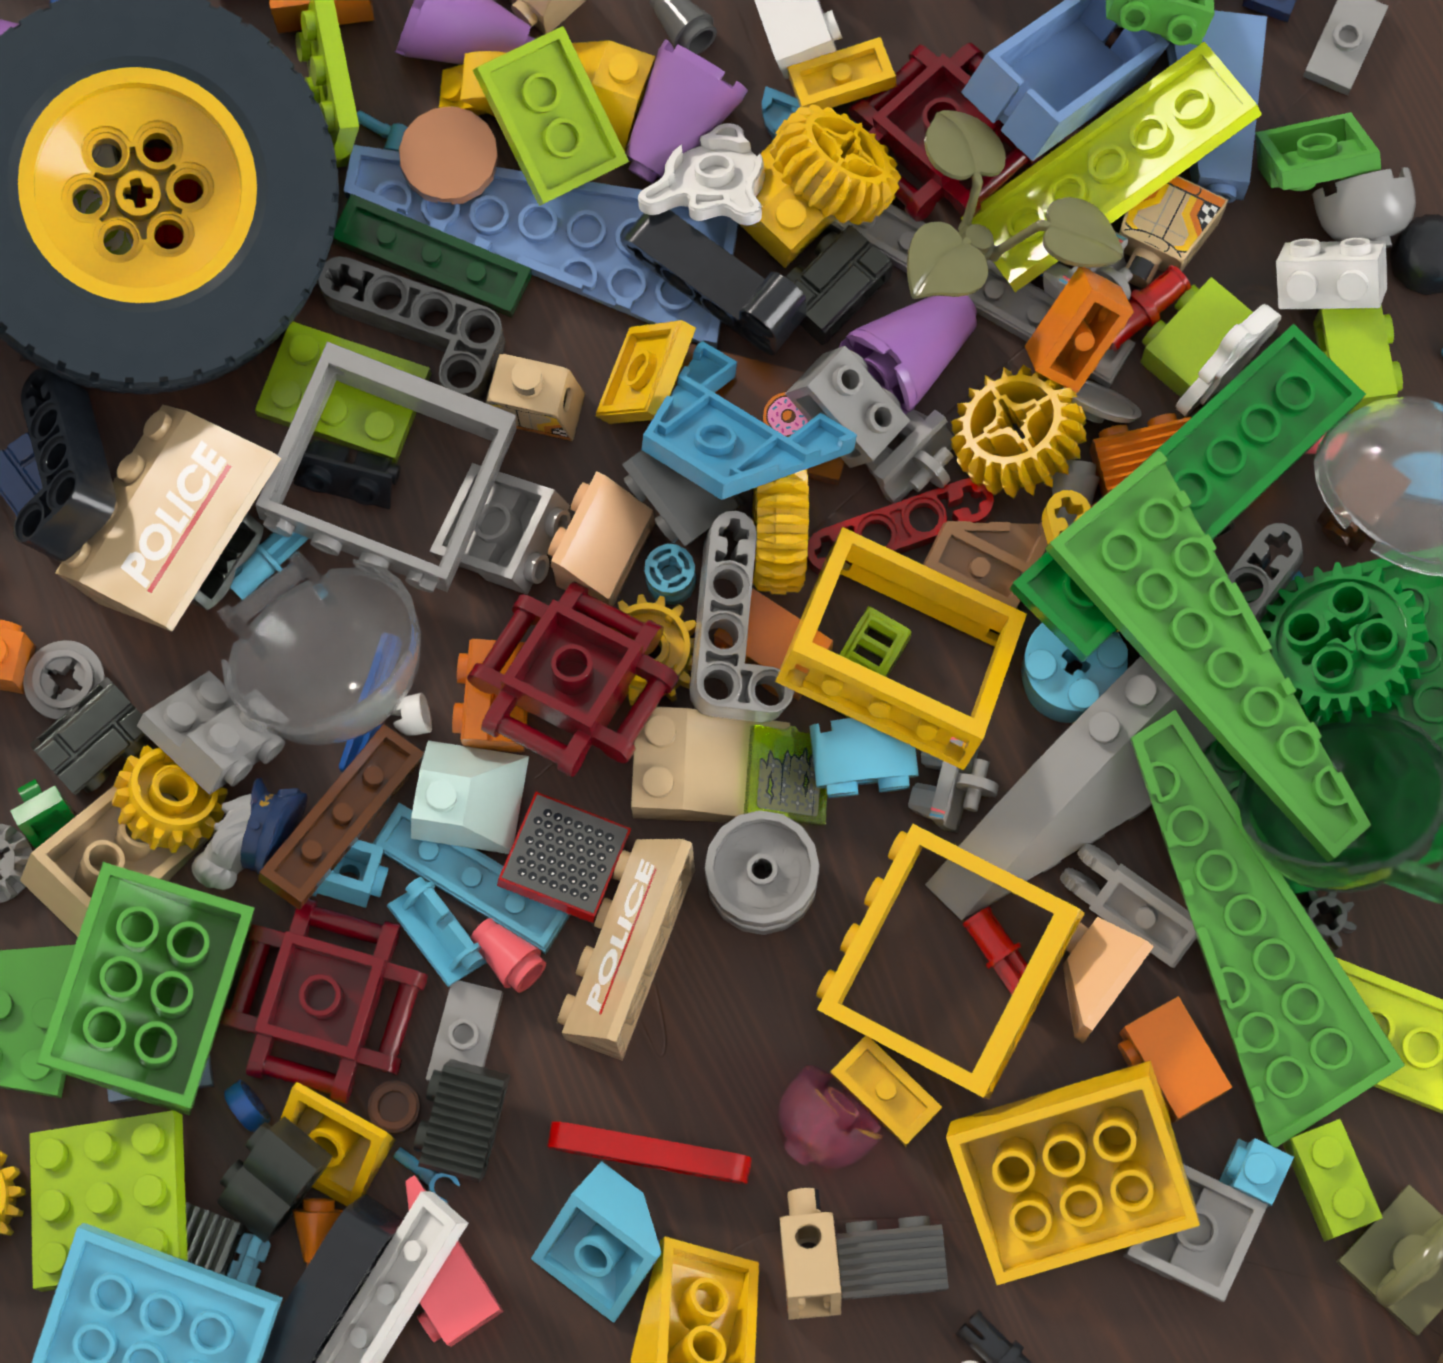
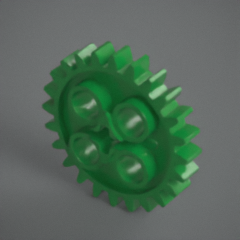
[1259,562,1429,722]

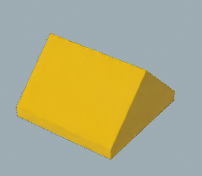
[280,1082,396,1206]

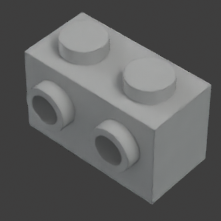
[785,346,910,468]

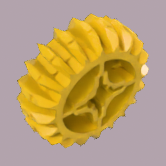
[770,104,901,225]
[951,364,1087,499]
[752,469,809,595]

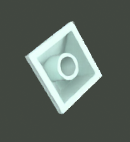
[411,740,529,854]

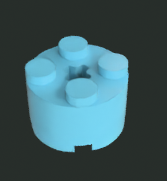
[1021,623,1128,723]
[809,718,919,798]

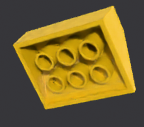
[946,1060,1200,1285]

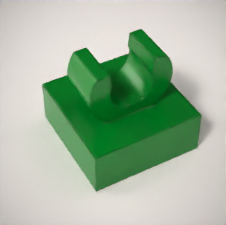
[10,779,76,849]

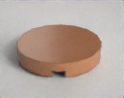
[399,106,498,205]

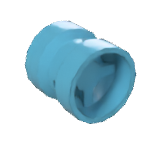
[644,544,696,605]

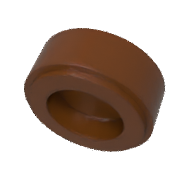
[368,1080,421,1134]

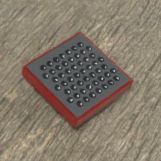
[497,792,631,923]

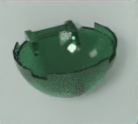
[1236,710,1443,904]

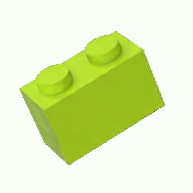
[1140,277,1253,397]
[1313,305,1403,414]
[1283,1119,1383,1242]

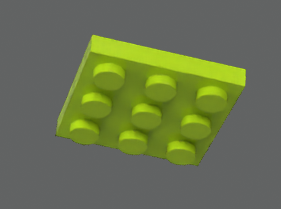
[30,1110,188,1292]

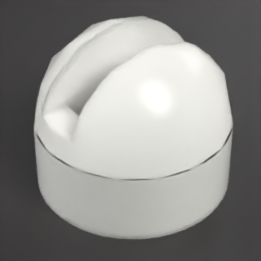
[392,693,432,736]

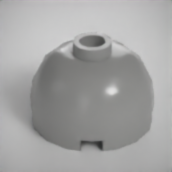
[1312,167,1416,248]

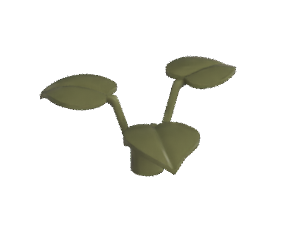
[907,110,1123,299]

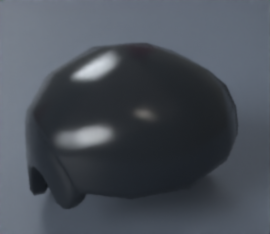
[1390,214,1443,295]

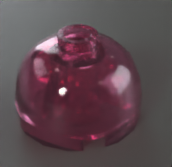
[778,1065,883,1169]

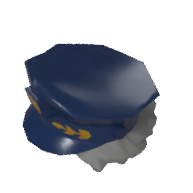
[192,778,308,890]

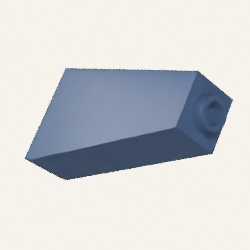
[1165,10,1267,203]

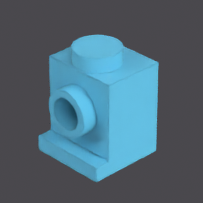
[312,840,389,908]
[1219,1138,1294,1208]

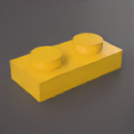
[787,37,897,109]
[830,1035,942,1147]

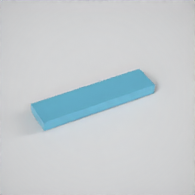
[373,803,570,954]

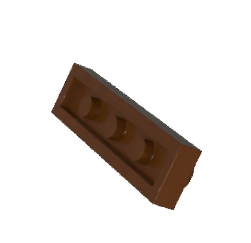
[258,724,424,910]

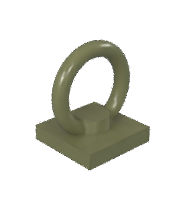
[1336,1184,1443,1336]

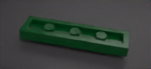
[332,194,532,318]

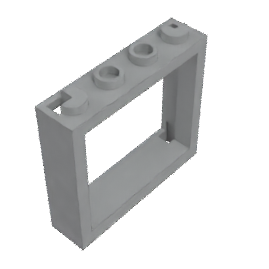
[256,342,516,593]

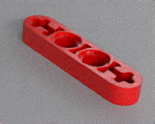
[807,478,994,576]
[547,1121,752,1185]

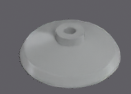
[1062,380,1142,423]

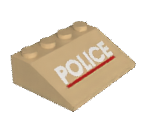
[55,405,281,631]
[557,839,695,1061]

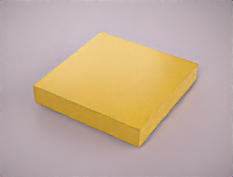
[596,320,696,424]

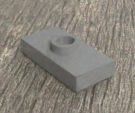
[1303,0,1388,96]
[426,980,504,1082]

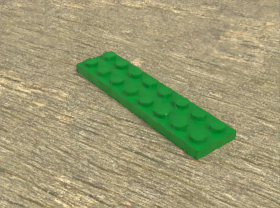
[1009,324,1366,663]

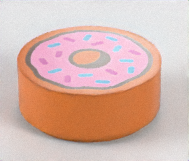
[763,392,809,437]

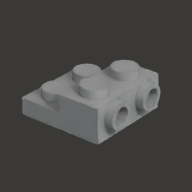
[429,463,571,595]
[137,671,289,795]
[1123,1164,1268,1302]

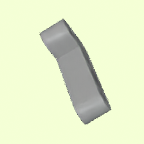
[690,511,794,722]

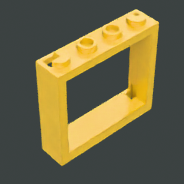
[775,527,1027,770]
[816,824,1085,1099]

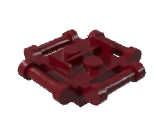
[848,43,1042,222]
[467,581,679,777]
[220,899,428,1104]

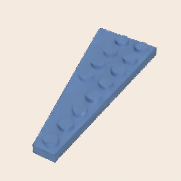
[344,145,739,349]

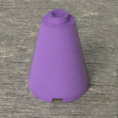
[396,0,536,65]
[625,40,748,184]
[839,296,977,415]

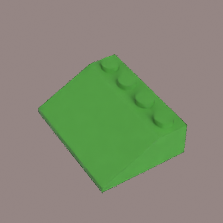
[36,862,255,1115]

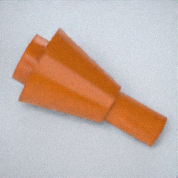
[292,1198,344,1268]

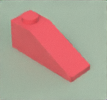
[406,1175,504,1347]

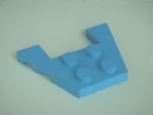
[642,341,857,500]

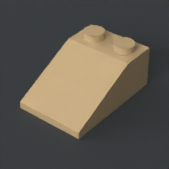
[631,707,790,822]
[20,786,209,937]

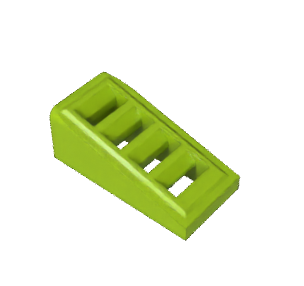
[837,606,912,718]

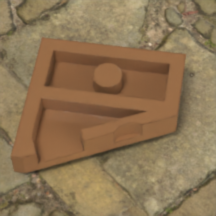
[923,521,1048,608]

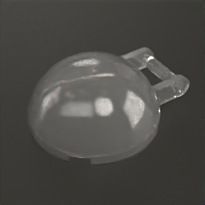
[1314,396,1443,576]
[217,551,422,746]

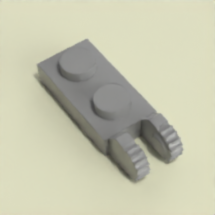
[1060,843,1197,968]

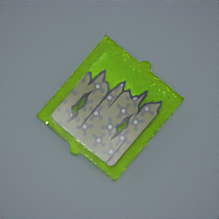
[744,725,827,826]

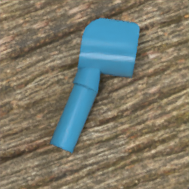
[357,110,407,152]
[393,1147,460,1203]

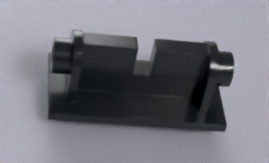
[294,439,401,509]

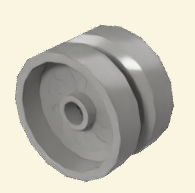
[705,810,820,935]

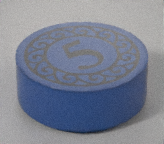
[224,1079,271,1132]

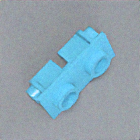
[387,877,487,987]

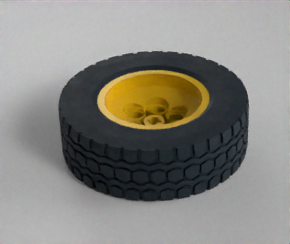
[0,0,339,394]

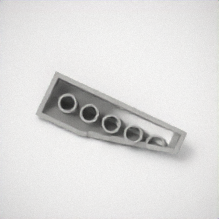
[925,657,1216,922]

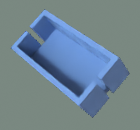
[961,0,1169,161]

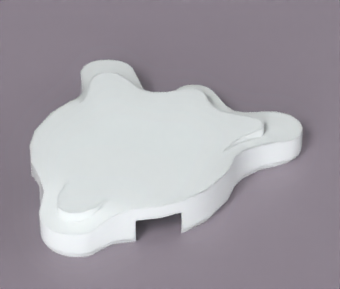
[638,123,765,225]
[1175,304,1282,417]

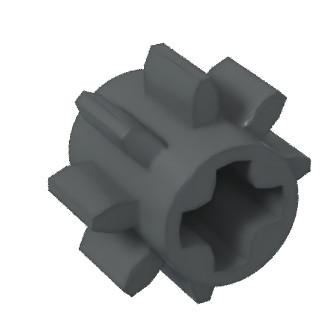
[1303,887,1357,951]

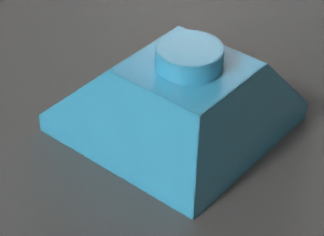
[531,1161,662,1323]

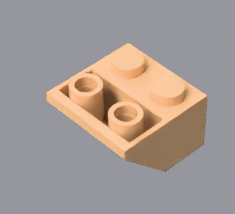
[548,471,655,606]

